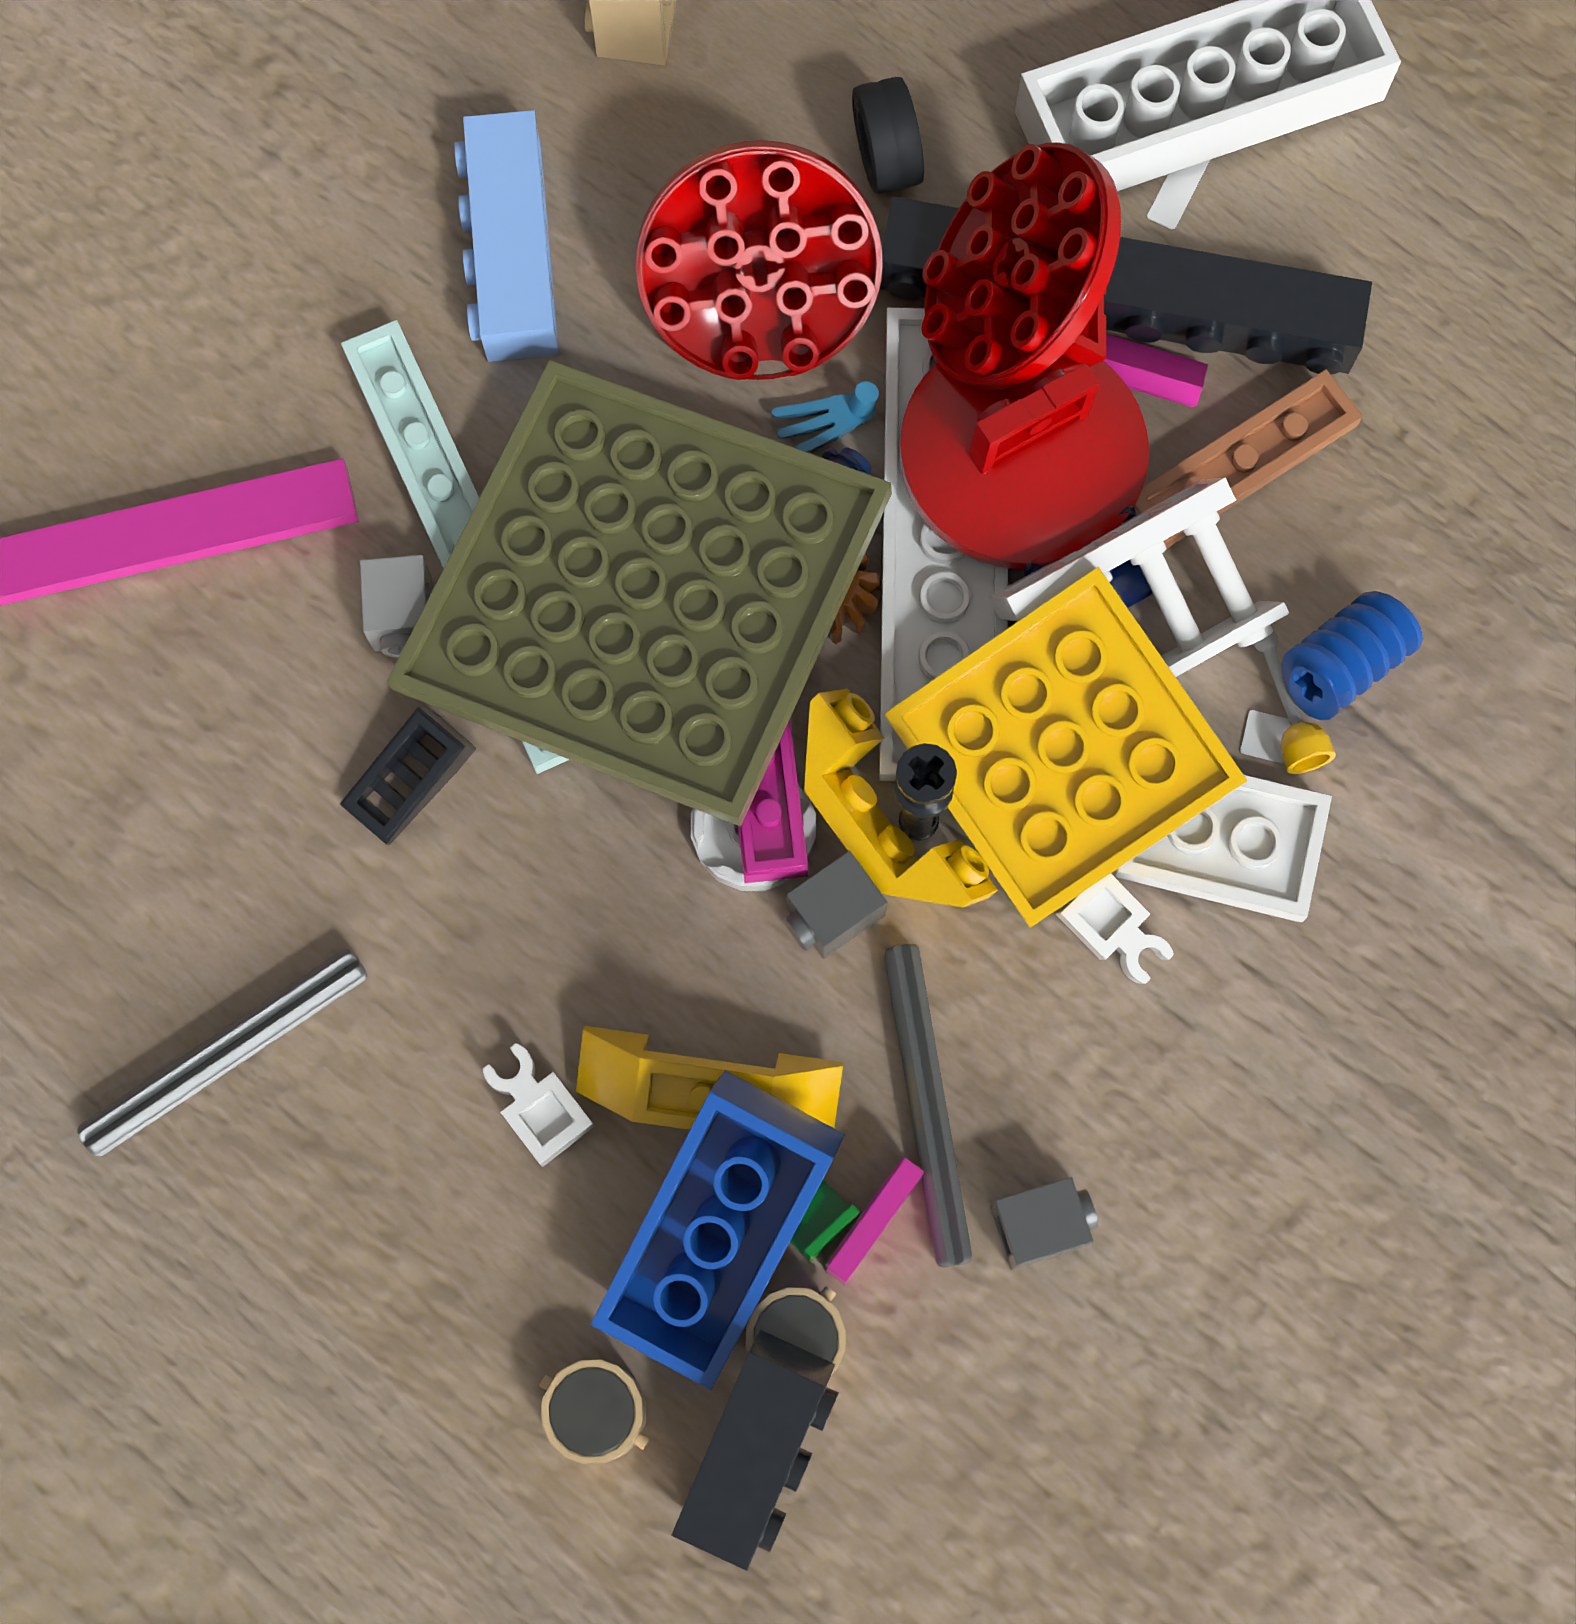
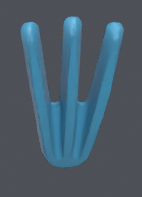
[771,381,879,453]

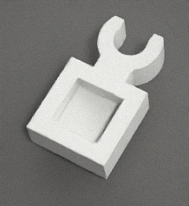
[1056,874,1174,984]
[483,1043,595,1167]

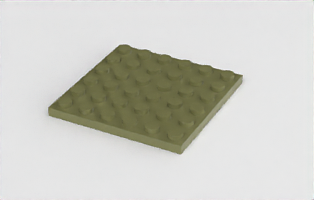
[387,360,892,827]

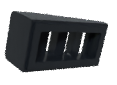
[340,706,476,845]

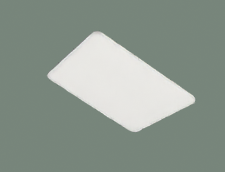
[1240,710,1290,764]

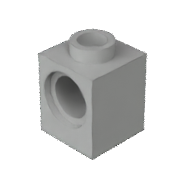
[360,555,433,657]

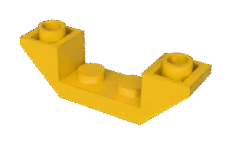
[804,688,998,908]
[576,1026,843,1130]

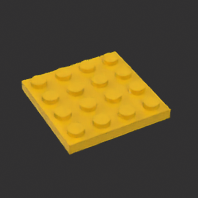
[884,566,1247,928]

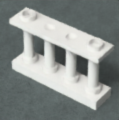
[989,478,1289,677]

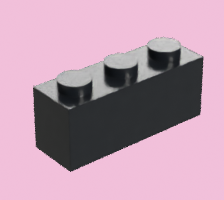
[671,1330,839,1571]

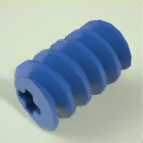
[1281,591,1423,720]

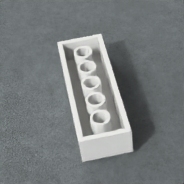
[1015,0,1401,191]

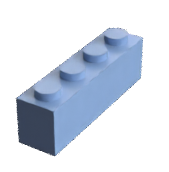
[454,110,559,362]

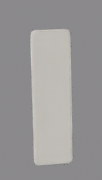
[1147,160,1210,229]

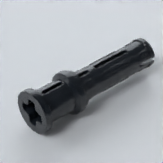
[894,743,957,841]

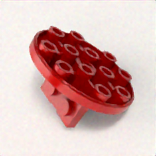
[636,140,882,380]
[921,142,1121,391]
[899,355,1149,570]

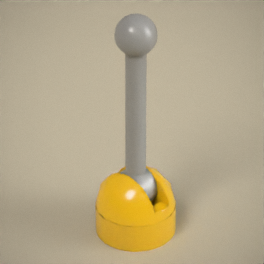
[1254,631,1336,774]

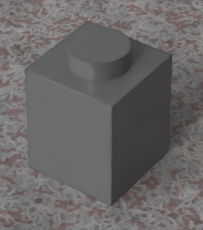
[783,851,888,959]
[990,1177,1099,1270]

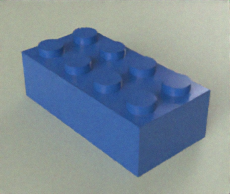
[590,1070,845,1390]

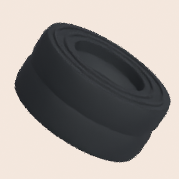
[852,77,924,194]

